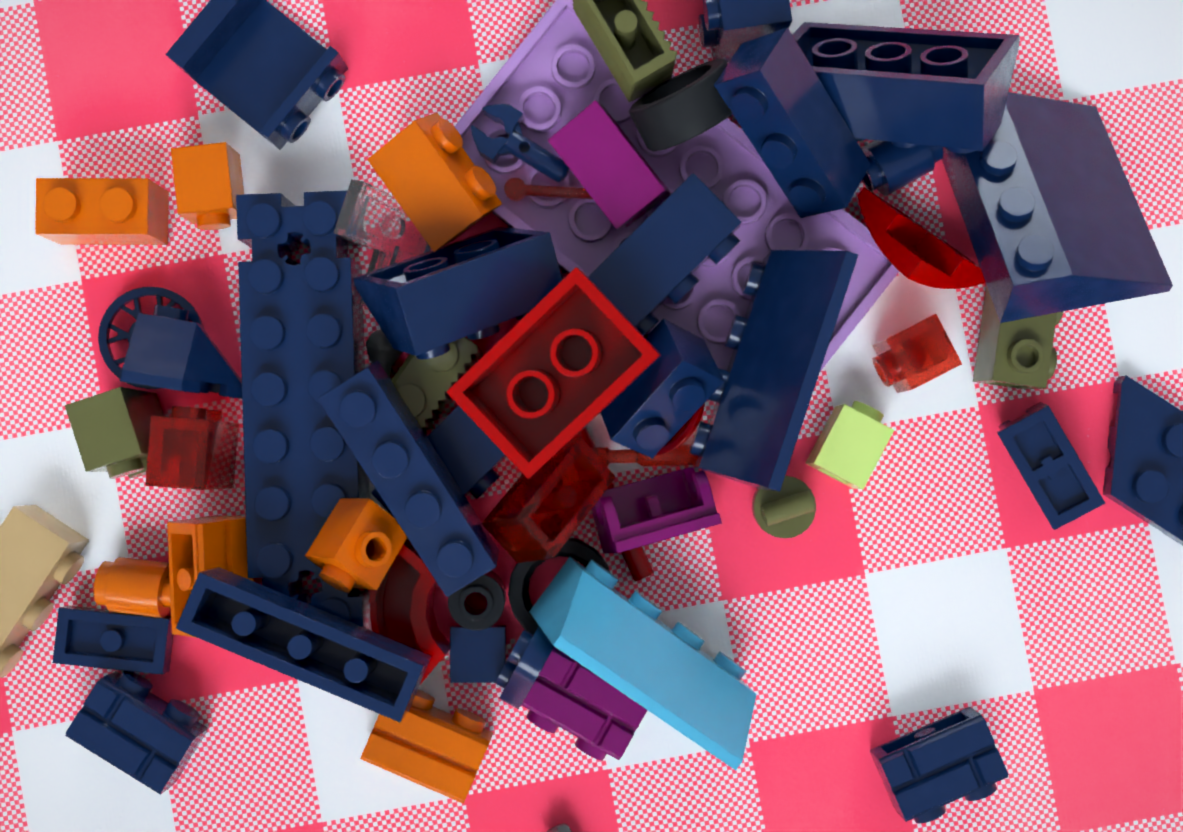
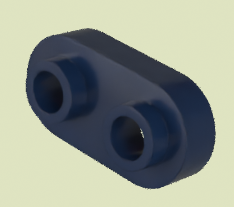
[495,626,554,709]

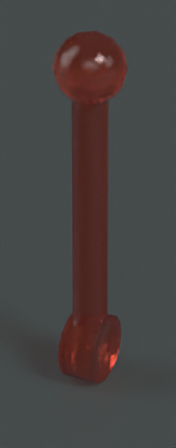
[504,177,592,201]

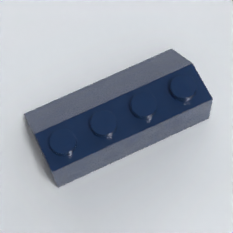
[792,22,1020,154]

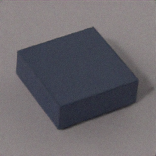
[450,625,506,683]

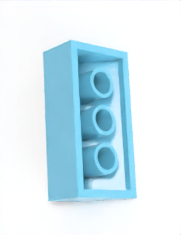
[529,557,757,771]

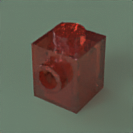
[872,314,962,393]

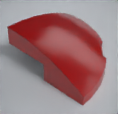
[858,187,985,289]

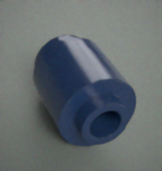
[861,140,943,196]

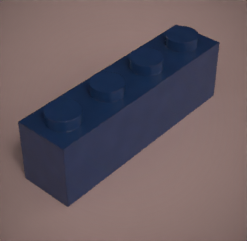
[317,360,500,597]
[176,567,432,722]

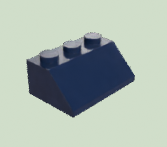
[353,227,562,360]

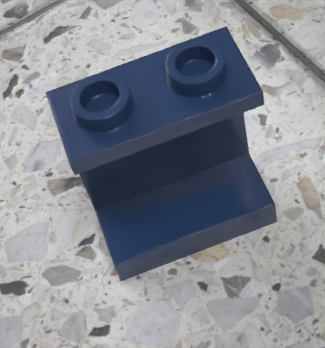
[165,0,348,150]

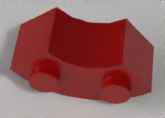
[368,537,451,685]

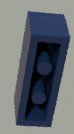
[714,27,871,218]

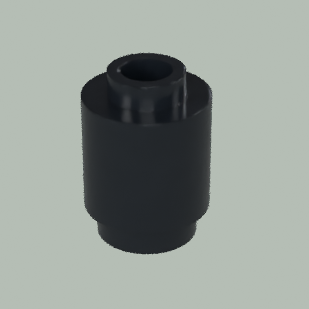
[448,570,506,630]

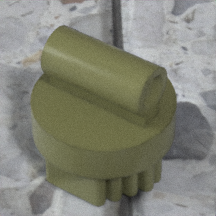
[752,476,816,538]

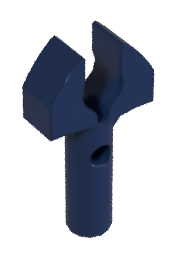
[471,104,569,183]

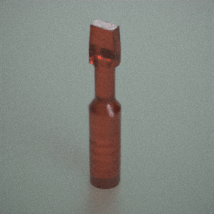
[581,444,698,467]

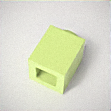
[805,401,894,490]

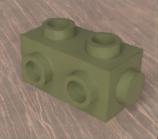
[972,285,1064,390]

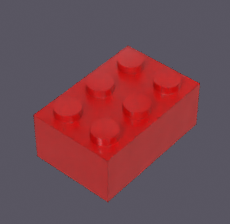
[446,267,661,479]

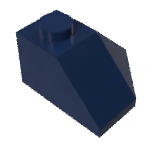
[120,305,242,399]

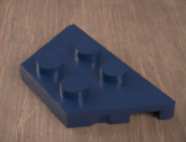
[1103,375,1183,546]

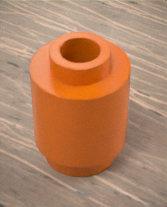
[93,557,171,618]

